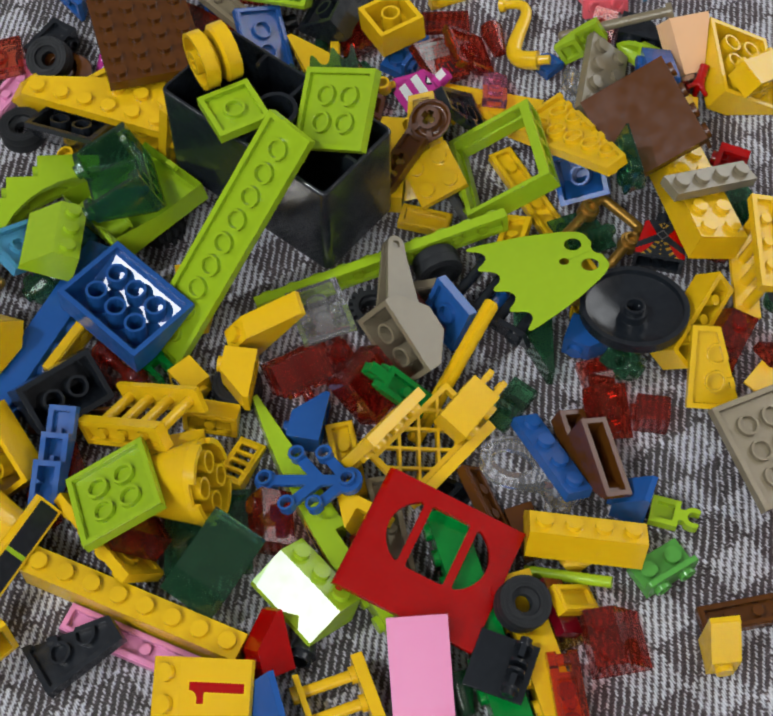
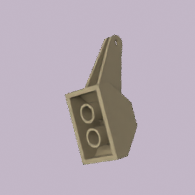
[357,235,444,381]

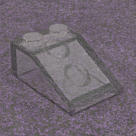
[285,277,357,348]

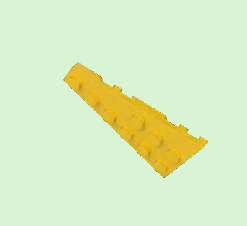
[21,75,170,138]
[508,92,628,177]

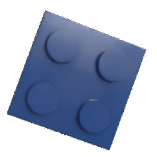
[425,275,478,351]

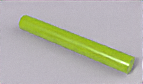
[524,565,613,588]

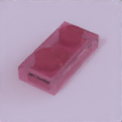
[482,72,507,109]

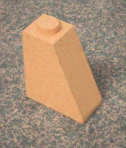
[656,11,710,83]

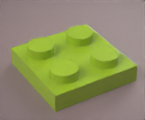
[197,78,268,144]

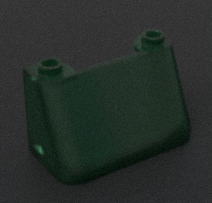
[72,122,167,223]

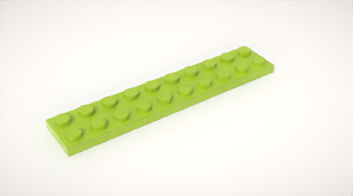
[161,109,315,365]

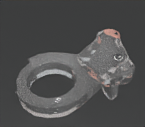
[478,435,585,512]

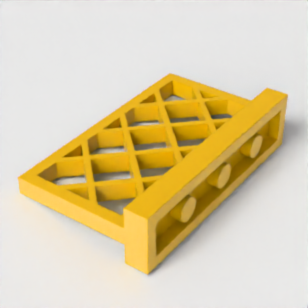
[369,382,496,509]

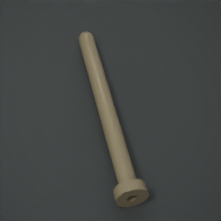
[558,2,674,40]

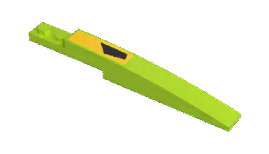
[252,395,394,637]

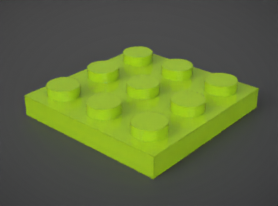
[296,67,382,154]
[65,436,167,553]

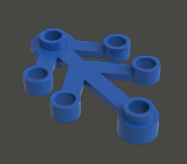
[254,444,363,515]

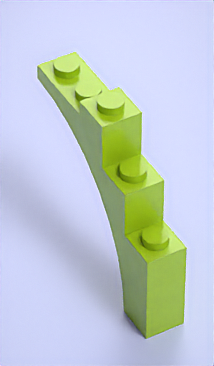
[0,153,100,266]

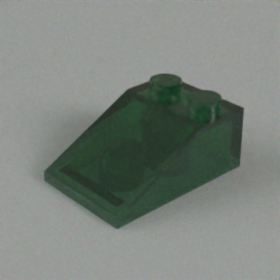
[160,506,266,619]

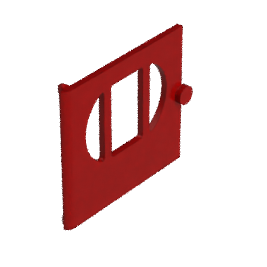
[331,468,526,654]

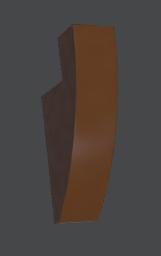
[551,408,633,499]

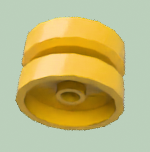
[182,20,244,91]

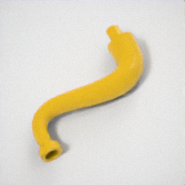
[498,0,551,70]

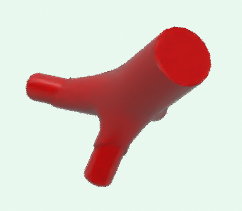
[686,63,710,97]

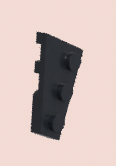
[433,86,485,131]
[21,615,127,698]

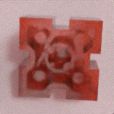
[260,343,335,402]

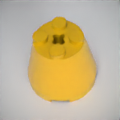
[151,437,232,527]

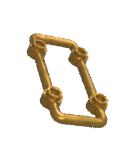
[562,195,643,307]

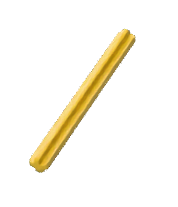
[407,299,498,444]

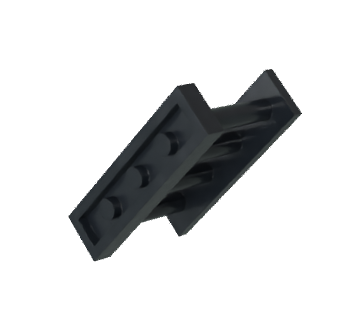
[456,241,533,350]

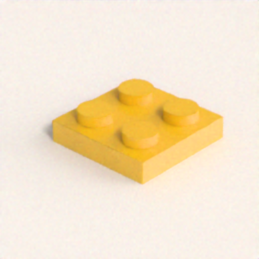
[401,140,469,210]

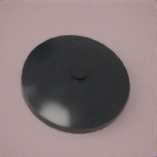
[579,266,690,354]

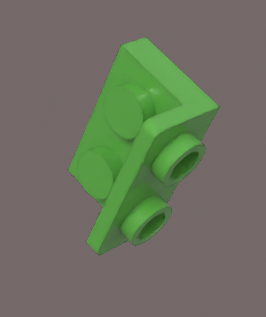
[626,538,699,598]

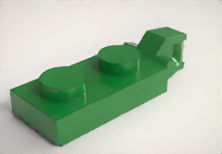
[361,361,432,419]

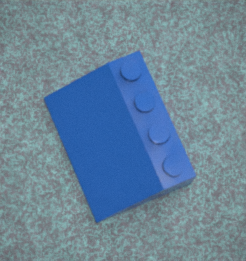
[57,241,195,373]

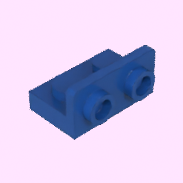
[380,34,431,78]

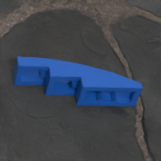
[27,404,80,509]

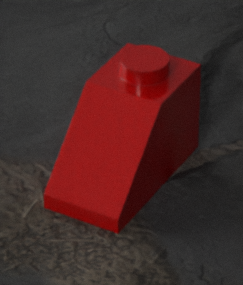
[243,607,296,679]

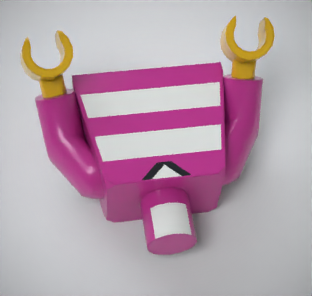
[379,67,453,130]

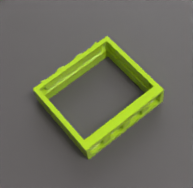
[448,99,561,219]

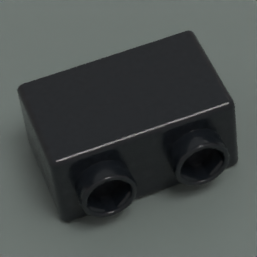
[163,30,391,269]

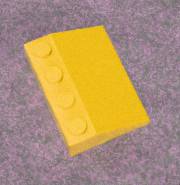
[704,17,773,115]

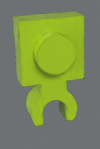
[647,494,701,533]

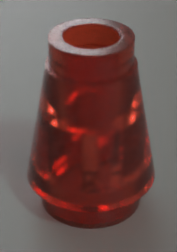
[480,20,506,57]

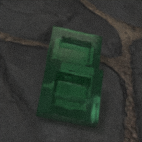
[482,376,538,434]

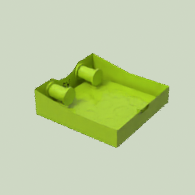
[62,142,209,254]

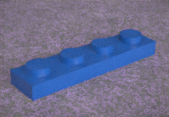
[510,413,593,502]

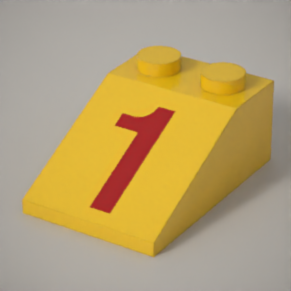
[150,656,255,716]

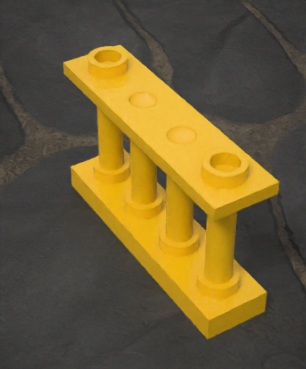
[728,193,773,320]
[78,381,209,452]
[289,651,386,716]

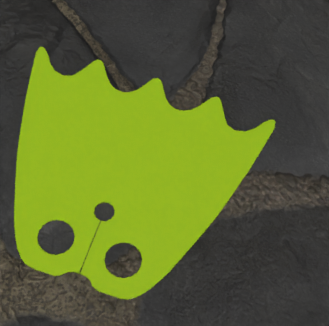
[466,232,609,331]

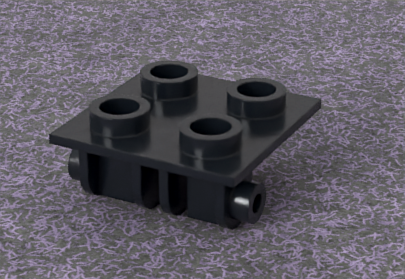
[462,628,540,706]

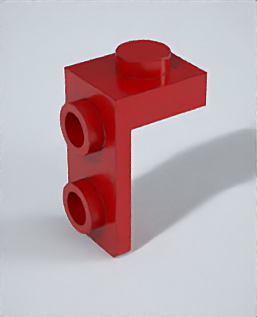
[709,142,751,166]

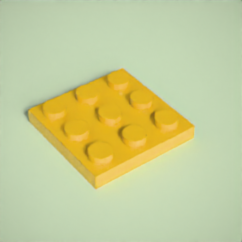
[339,387,426,469]

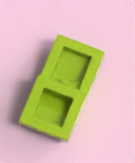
[554,17,608,65]

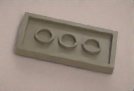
[574,31,628,118]

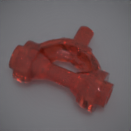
[91,342,148,392]

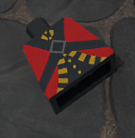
[631,213,685,275]

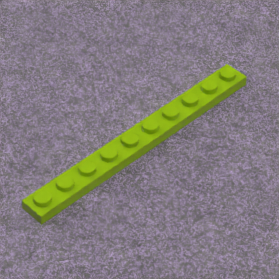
[253,208,509,308]

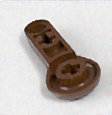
[391,99,451,194]

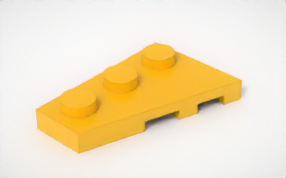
[685,324,738,409]

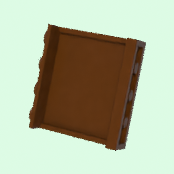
[580,56,712,193]

